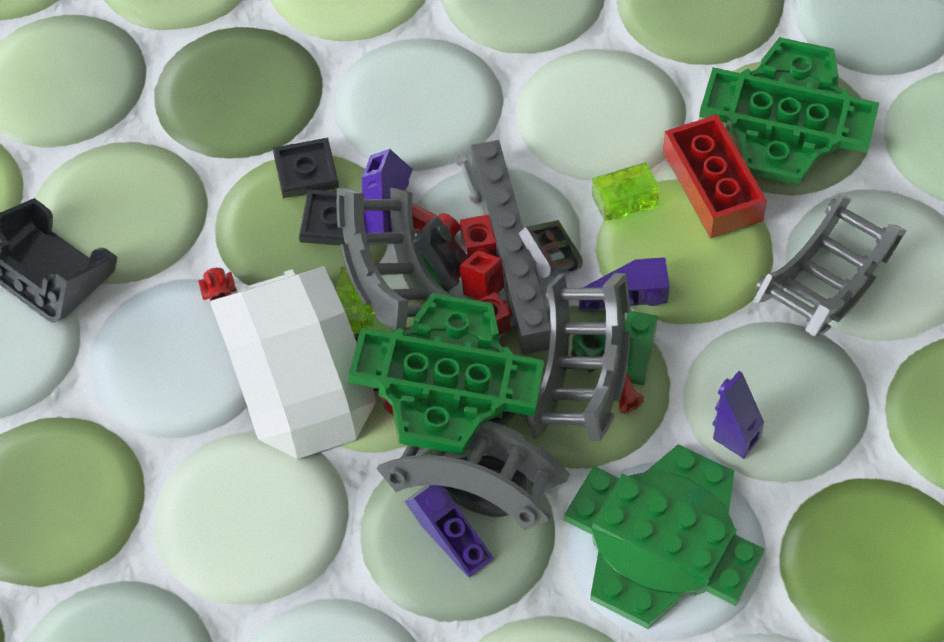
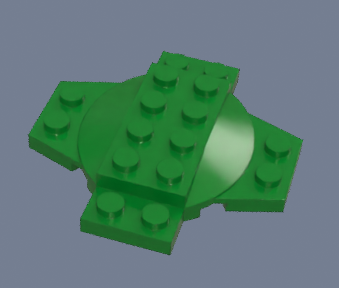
[699,37,879,186]
[348,293,544,455]
[564,444,765,629]

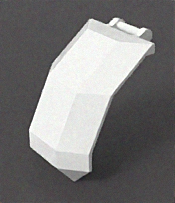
[210,266,376,459]

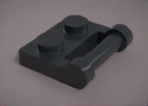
[412,216,468,291]
[518,220,583,278]

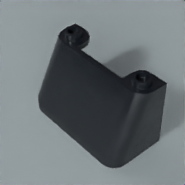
[0,198,118,322]

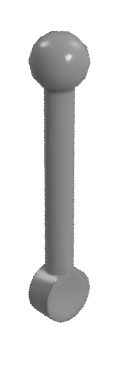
[456,154,481,203]

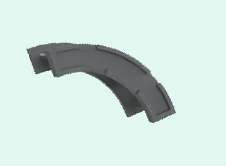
[337,188,455,331]
[754,196,907,337]
[526,273,630,441]
[377,421,570,531]

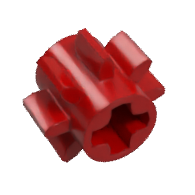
[198,267,237,301]

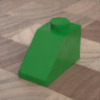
[625,310,658,385]

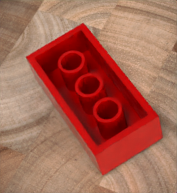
[663,114,767,239]

